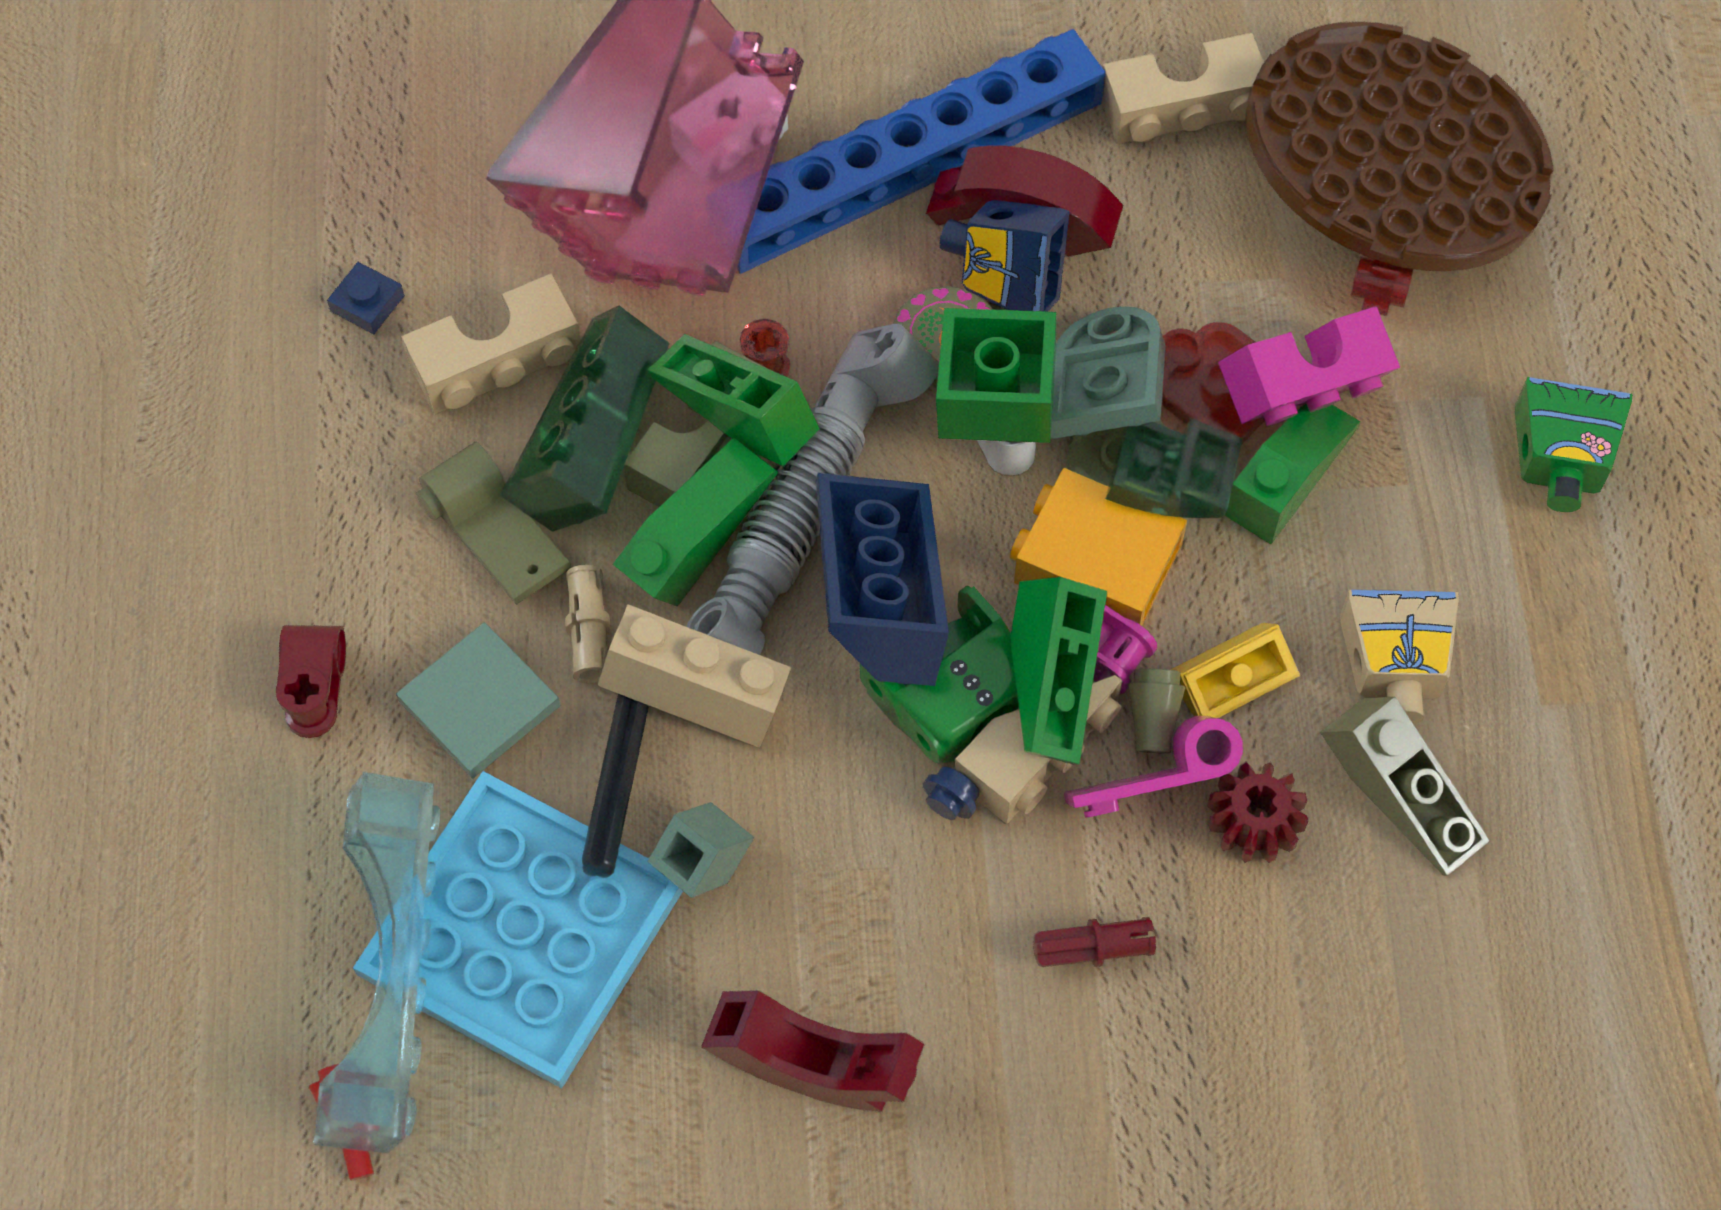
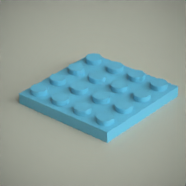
[353,771,683,1089]

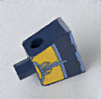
[939,200,1070,312]

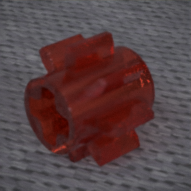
[1350,256,1413,316]

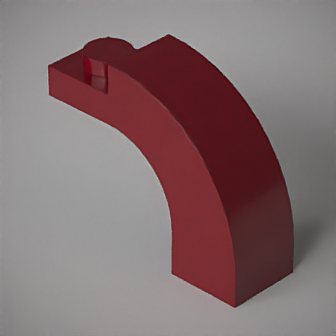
[926,146,1124,257]
[701,990,925,1112]

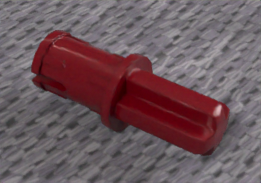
[1033,917,1156,967]

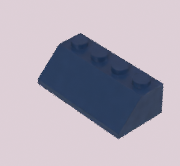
[816,473,949,686]

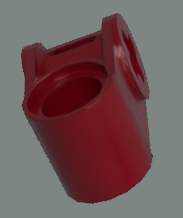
[276,625,346,738]

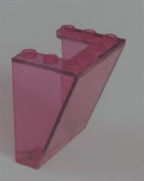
[486,0,804,296]

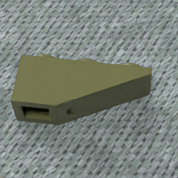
[1320,697,1490,876]

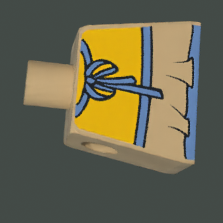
[1340,590,1459,724]

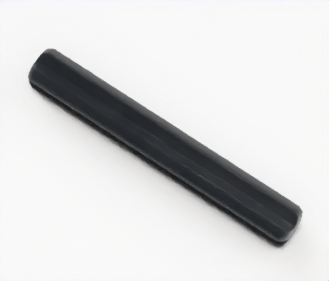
[581,694,649,878]

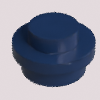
[923,767,980,820]

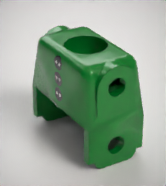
[860,586,1019,764]

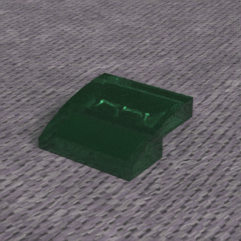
[1105,418,1242,519]

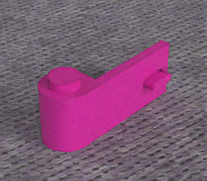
[1064,716,1243,818]

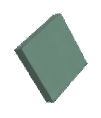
[396,622,561,779]

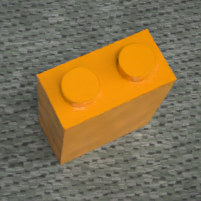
[1010,468,1188,626]

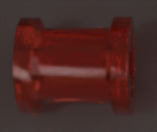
[740,319,790,377]

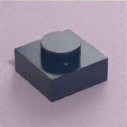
[327,261,405,335]

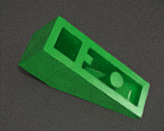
[648,334,820,466]
[1224,404,1361,544]
[613,438,778,607]
[1010,577,1107,764]

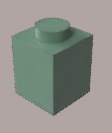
[647,802,755,898]

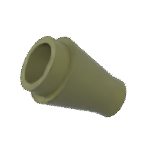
[1128,668,1186,754]

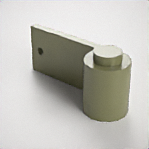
[416,441,572,605]

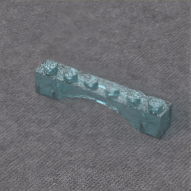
[314,772,440,1153]

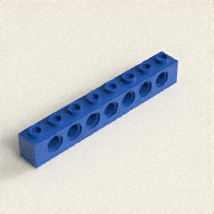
[708,28,1106,274]

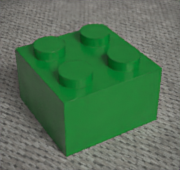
[936,308,1056,443]

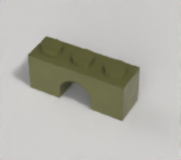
[623,341,766,507]

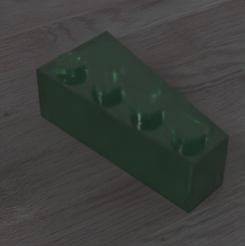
[500,305,670,532]

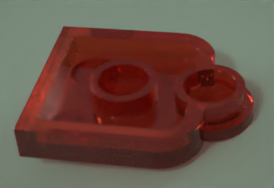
[1162,322,1265,457]

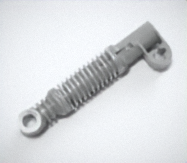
[686,324,939,655]

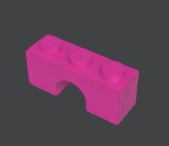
[1218,306,1401,426]

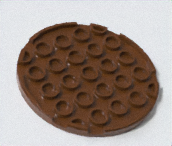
[1246,22,1553,271]

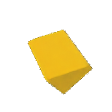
[1170,623,1300,718]

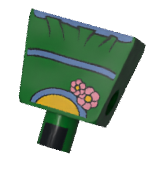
[1515,377,1633,513]

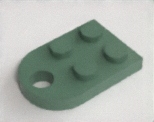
[1051,306,1165,439]

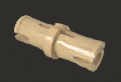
[565,565,611,683]

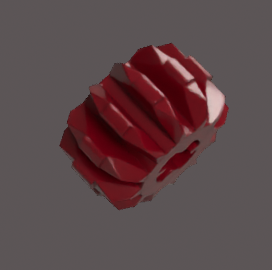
[1207,761,1309,863]

